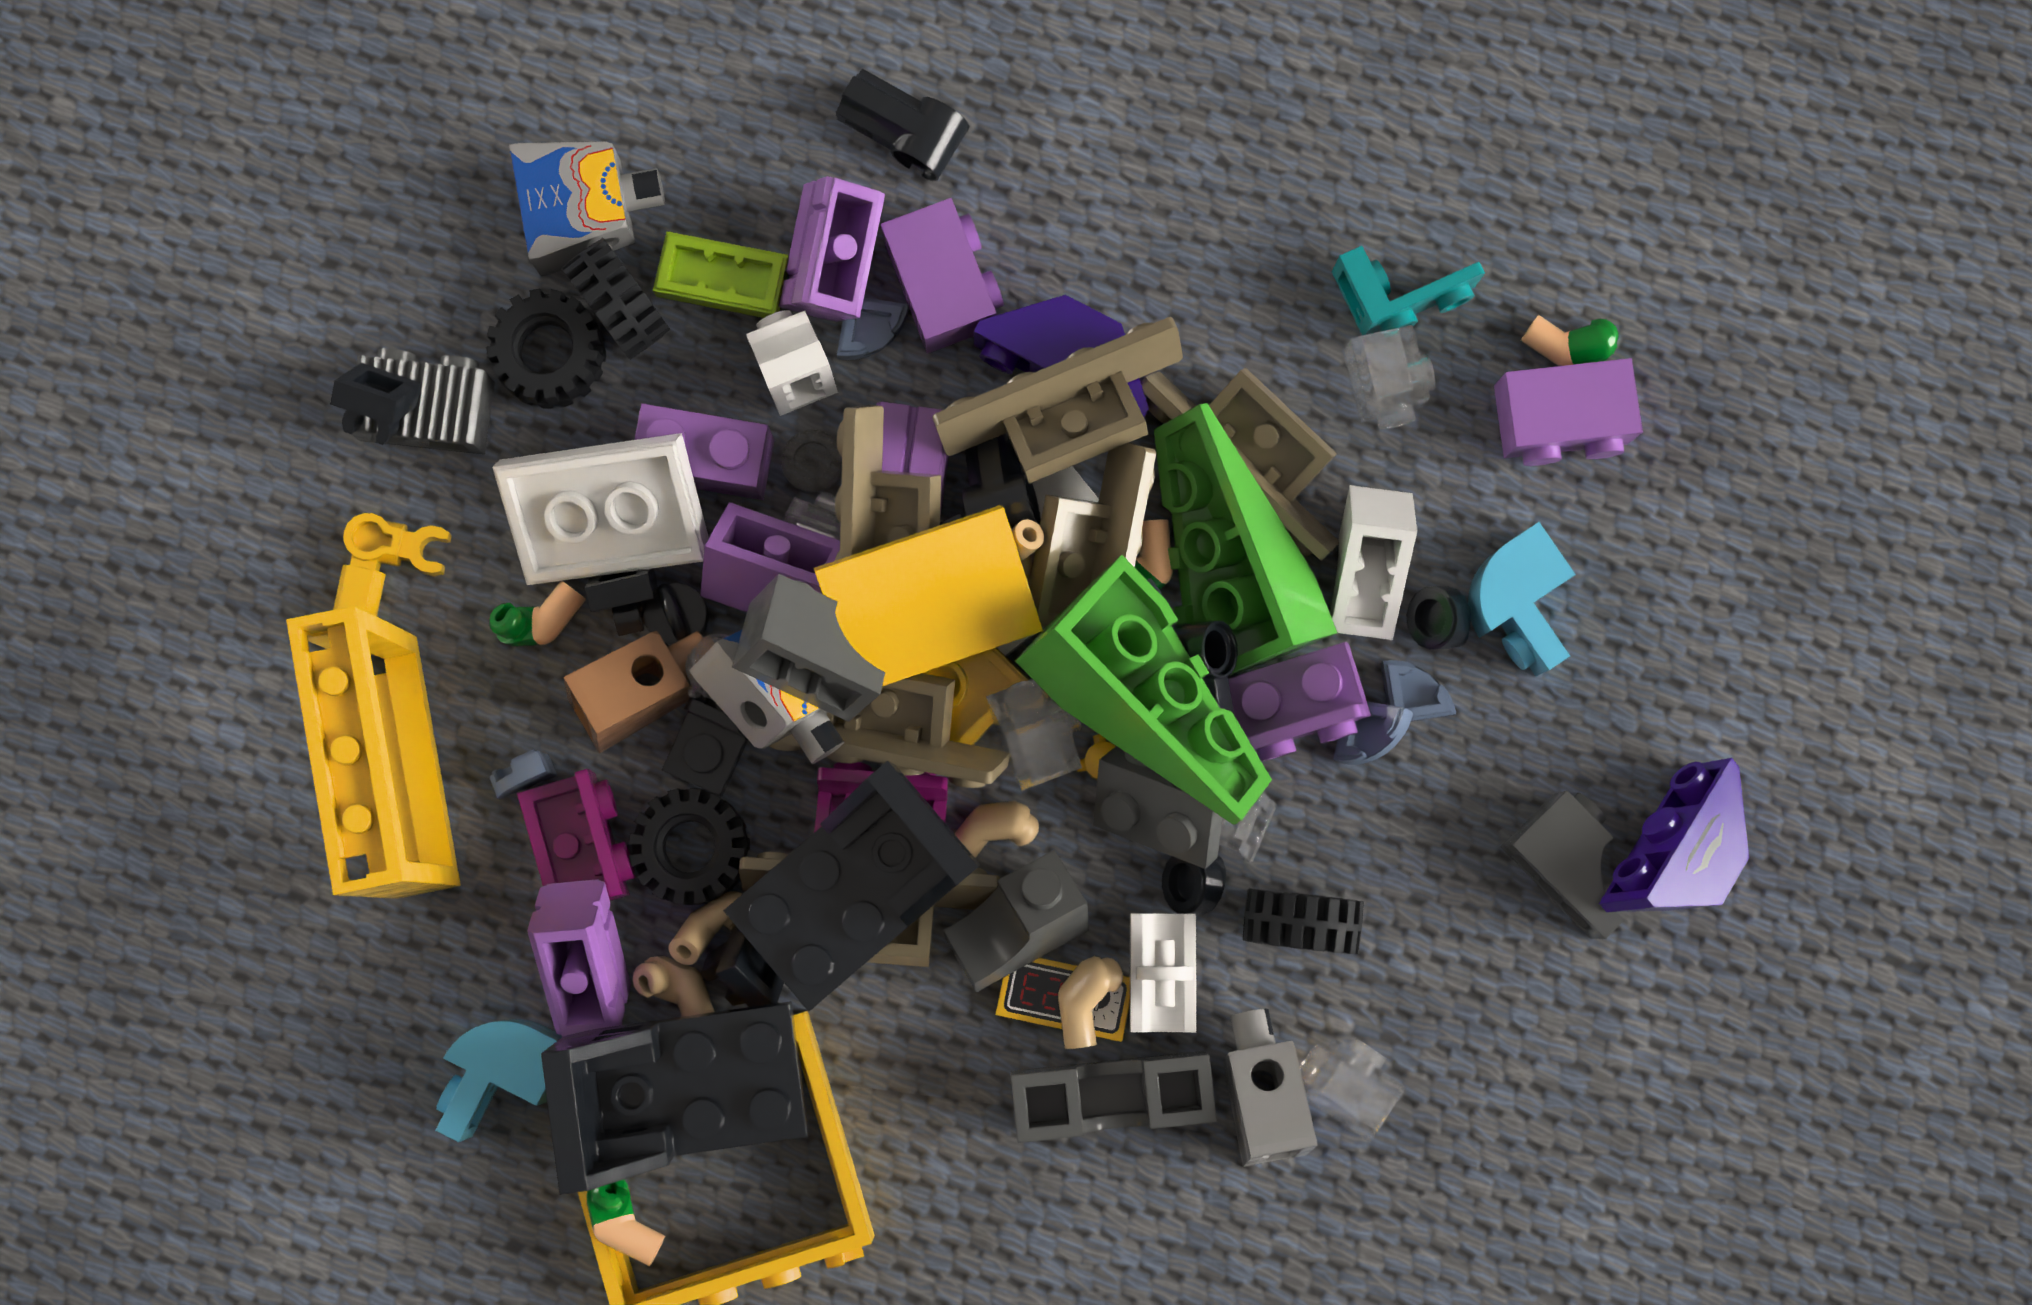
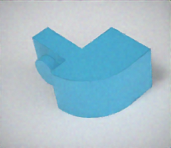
[1468,522,1576,676]
[435,1019,562,1142]

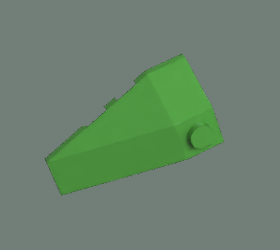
[1154,403,1337,677]
[1015,555,1272,825]

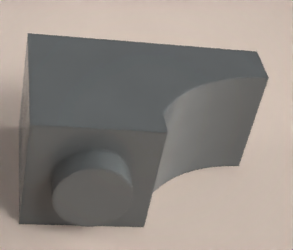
[732,573,885,722]
[1500,791,1624,939]
[943,850,1089,992]

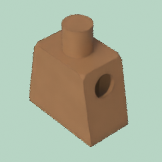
[563,631,710,754]

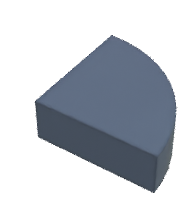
[837,298,909,360]
[1380,660,1456,722]
[1333,702,1414,765]
[490,749,557,800]

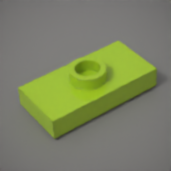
[653,231,789,318]

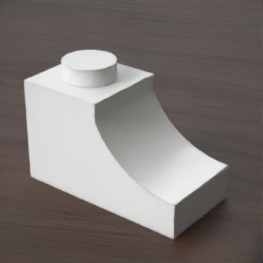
[746,310,838,416]
[1330,485,1417,640]

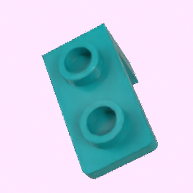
[1331,246,1485,338]

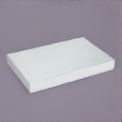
[492,433,709,585]

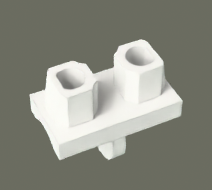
[1130,914,1196,1033]

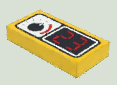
[995,958,1130,1042]

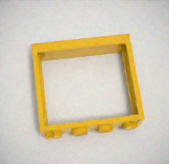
[286,606,461,899]
[578,1011,875,1305]

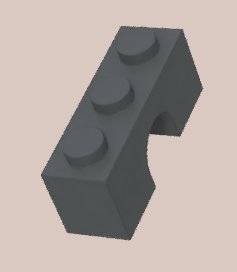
[1010,1051,1217,1143]

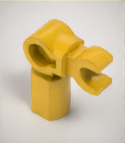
[333,513,452,616]

